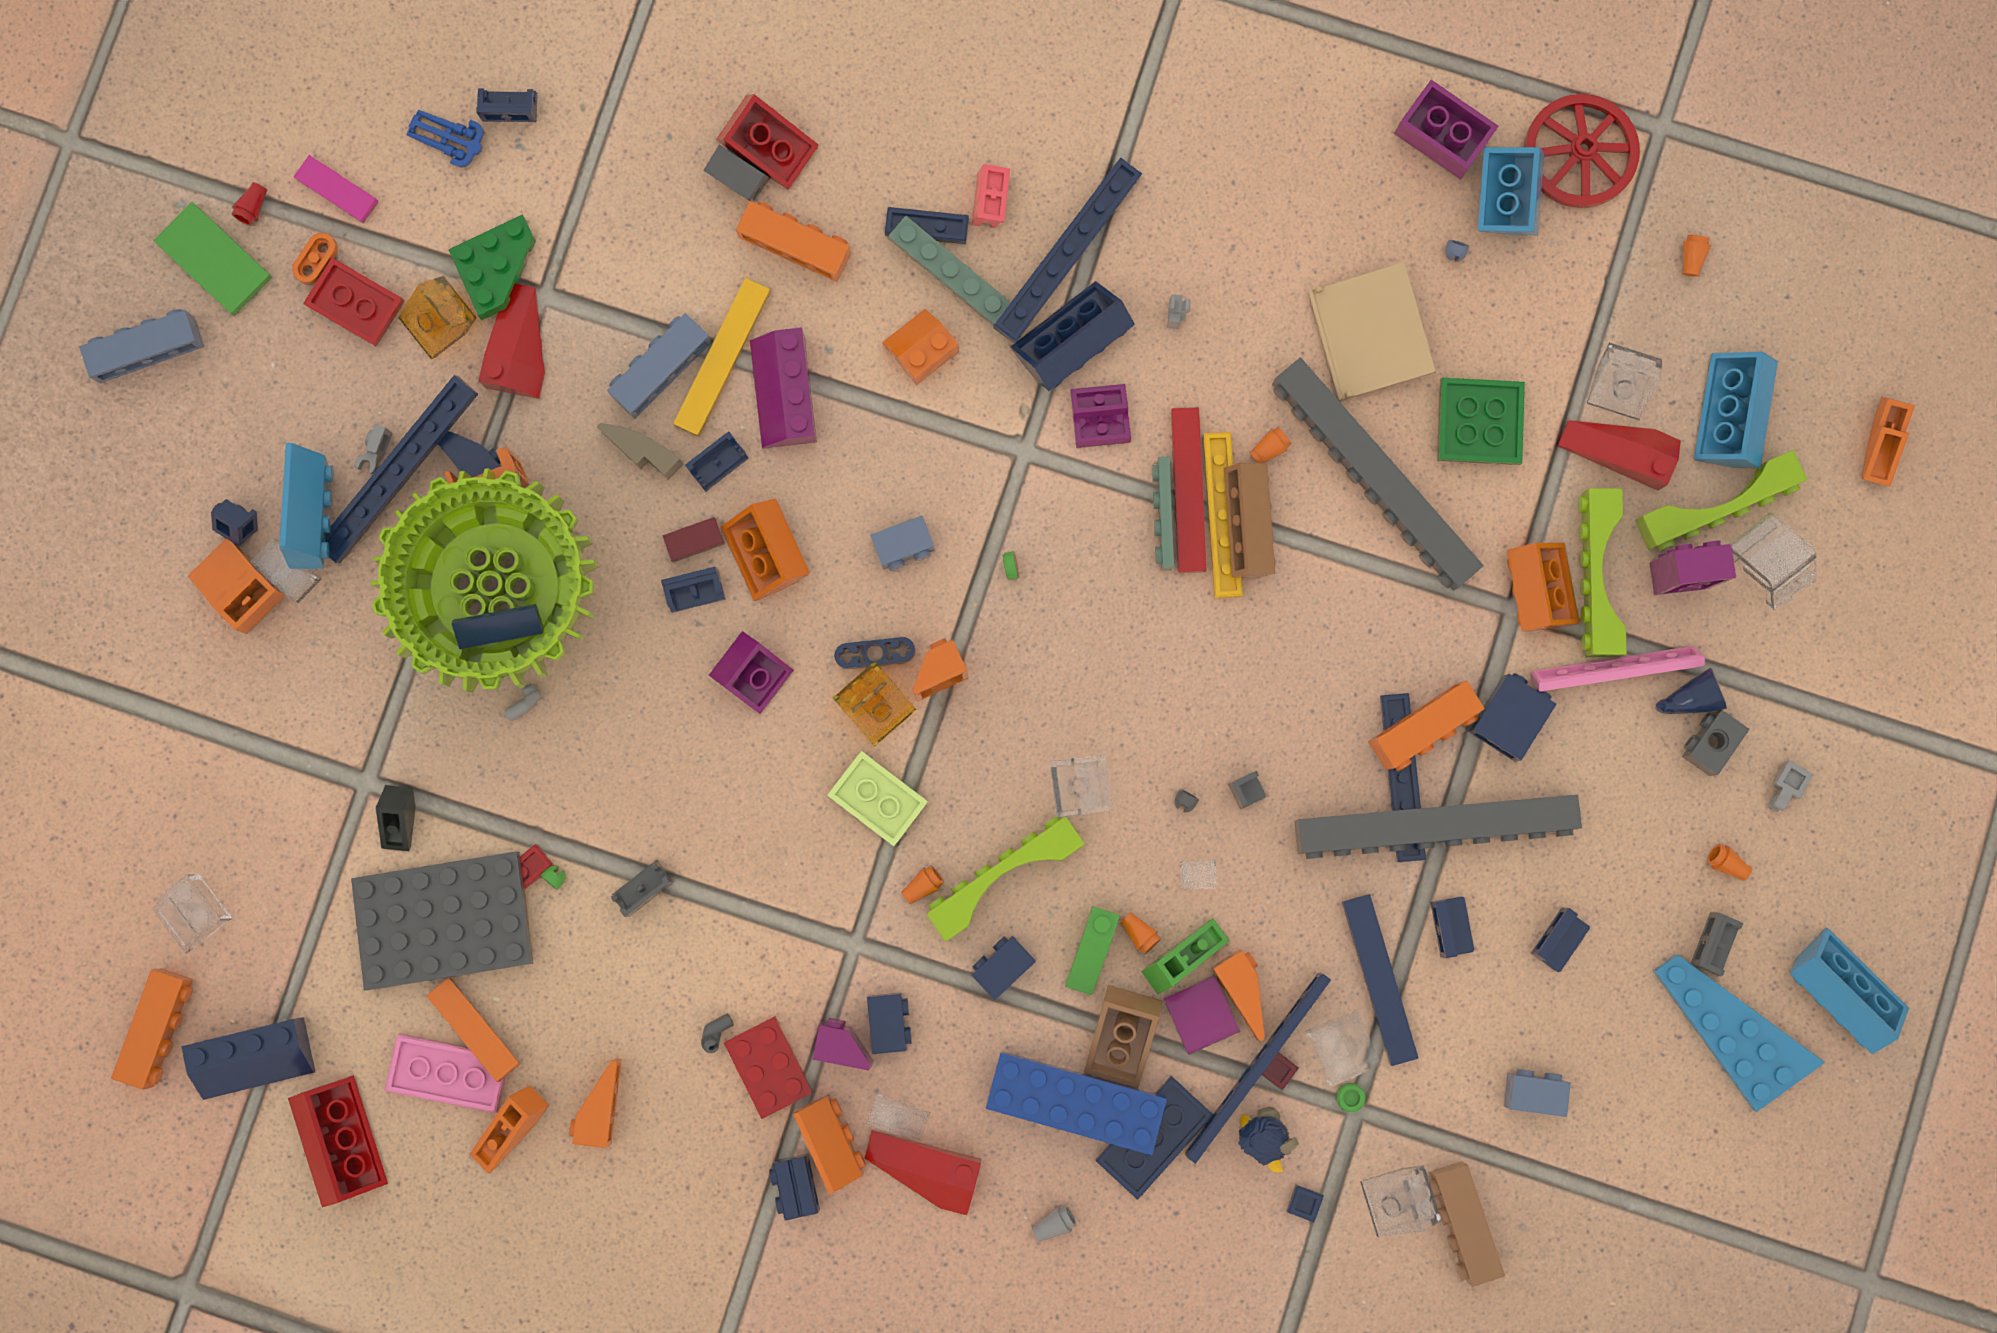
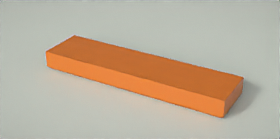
[426,977,521,1083]

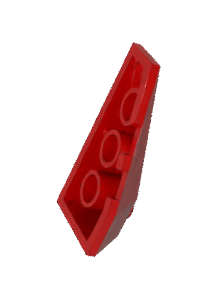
[864,1130,981,1215]

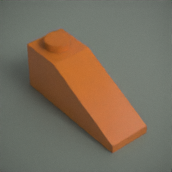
[1211,950,1265,1041]
[569,1059,622,1148]
[470,1086,549,1174]

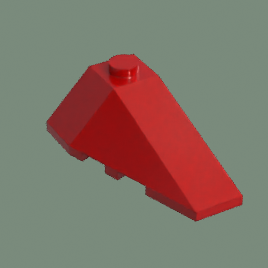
[478,284,545,399]
[1557,420,1681,491]

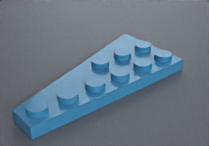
[1653,955,1825,1112]

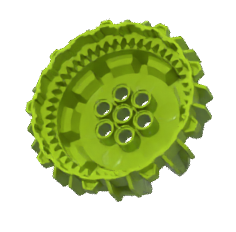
[370,468,599,693]

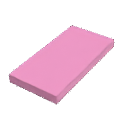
[385,1034,505,1113]

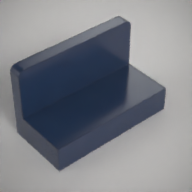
[1430,897,1474,958]
[1531,907,1590,972]

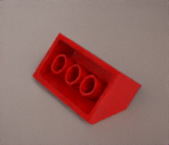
[288,1075,388,1208]

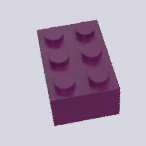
[1394,80,1499,180]
[1650,540,1736,595]

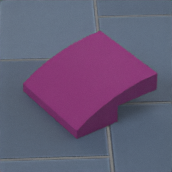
[1071,384,1131,448]
[1164,976,1240,1055]

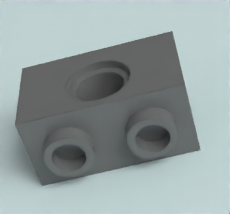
[1682,710,1750,776]

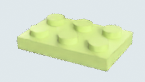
[827,751,928,847]

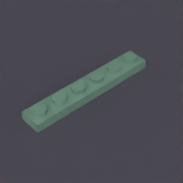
[888,216,1033,336]

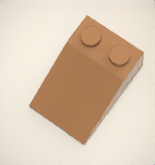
[1084,985,1163,1088]

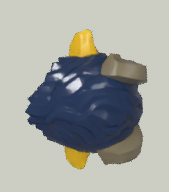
[1238,1106,1299,1173]

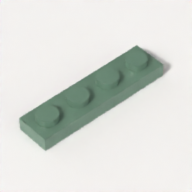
[1152,457,1174,571]

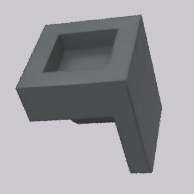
[1228,771,1266,809]

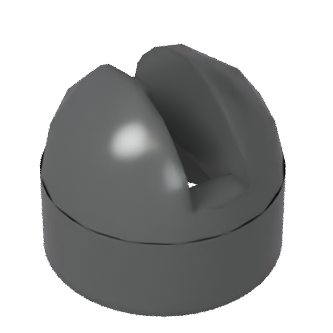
[1174,789,1199,813]

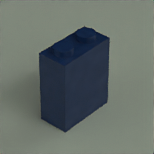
[1468,673,1557,762]

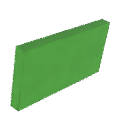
[153,202,272,316]

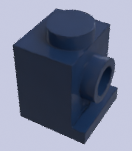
[211,499,258,546]

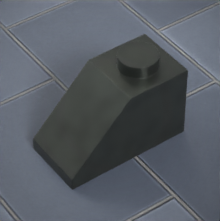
[376,785,416,851]

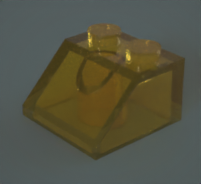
[398,276,477,359]
[833,661,916,746]

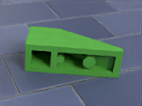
[1065,906,1120,995]
[1141,918,1229,994]

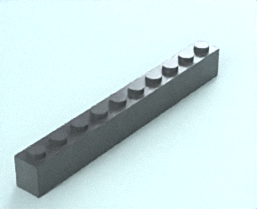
[1272,357,1484,591]
[1294,795,1582,859]

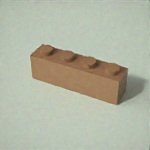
[1224,463,1275,578]
[1428,1161,1505,1287]

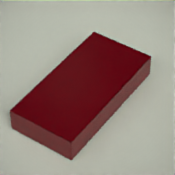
[662,517,725,562]

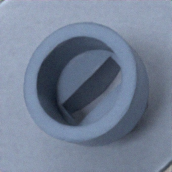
[1445,240,1469,262]

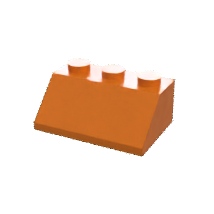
[721,498,810,601]
[1507,542,1580,632]
[913,638,968,702]
[793,1094,866,1194]

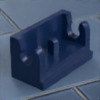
[476,88,538,122]
[685,431,749,492]
[661,567,726,613]

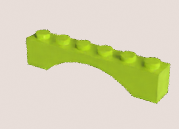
[1635,450,1807,551]
[1578,488,1627,657]
[927,816,1085,942]

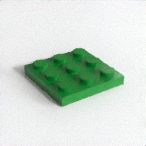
[1437,377,1525,465]

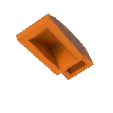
[1862,396,1915,487]

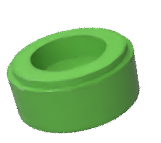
[1003,551,1019,580]
[1336,1083,1366,1112]

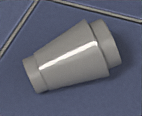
[1032,1205,1077,1242]

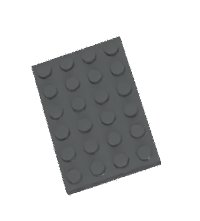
[351,851,534,991]

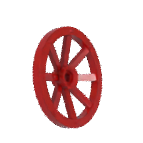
[1524,94,1640,208]

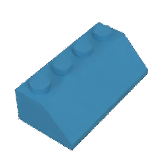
[1694,352,1778,468]
[279,443,334,569]
[1790,928,1909,1054]

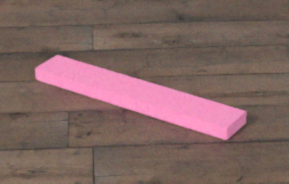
[1531,646,1705,692]

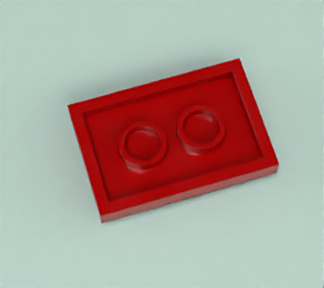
[303,258,405,347]
[724,1016,813,1119]

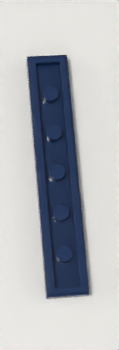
[1380,693,1426,862]
[1342,894,1419,1066]

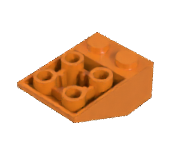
[188,539,287,634]

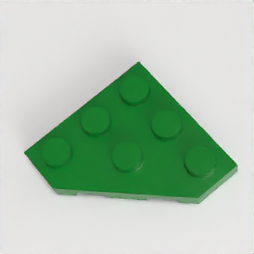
[448,214,536,320]

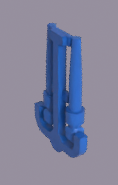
[407,110,484,168]

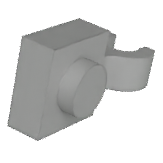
[1167,294,1191,329]
[355,424,393,474]
[1768,760,1813,812]

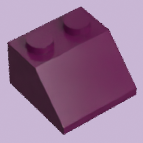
[709,631,794,714]
[812,1018,873,1071]

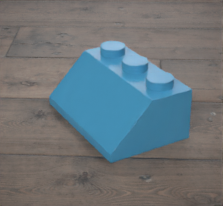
[1478,147,1544,236]

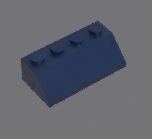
[1010,281,1135,391]
[181,1017,315,1100]

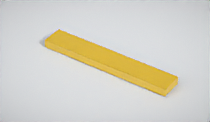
[673,278,771,437]
[1203,432,1243,599]

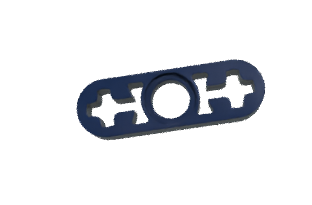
[834,637,915,669]

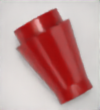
[231,182,267,225]

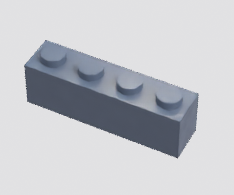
[79,309,204,383]
[607,313,712,419]

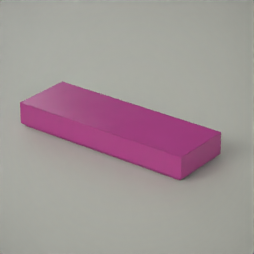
[294,155,379,223]

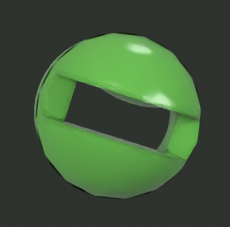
[540,865,566,890]

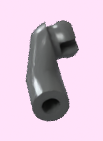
[701,1013,734,1054]

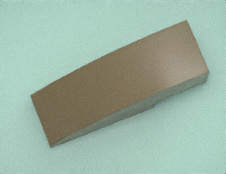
[597,423,683,480]

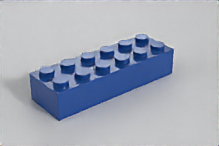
[986,1051,1167,1155]

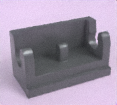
[703,145,770,201]
[611,860,674,917]
[1690,912,1743,977]

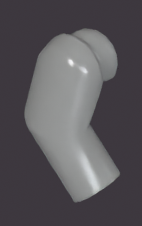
[504,684,540,721]

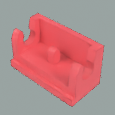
[972,164,1010,228]

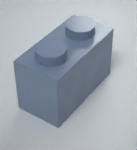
[870,516,935,571]
[1504,1069,1571,1117]

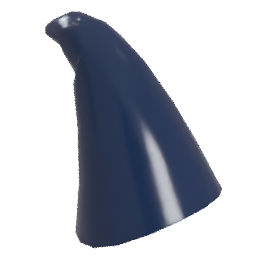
[1655,668,1727,714]

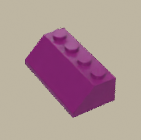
[750,327,817,449]

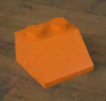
[882,309,959,386]

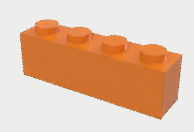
[736,201,851,282]
[1368,680,1485,771]
[111,968,193,1090]

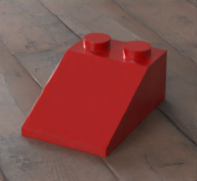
[716,94,819,190]

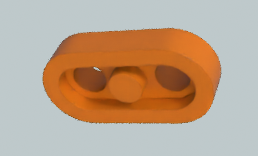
[292,233,338,285]

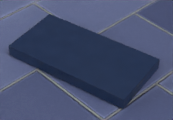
[1095,1076,1213,1200]

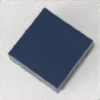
[1286,1184,1324,1222]

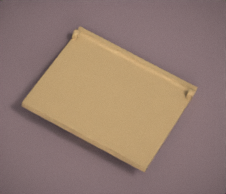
[1308,262,1436,400]

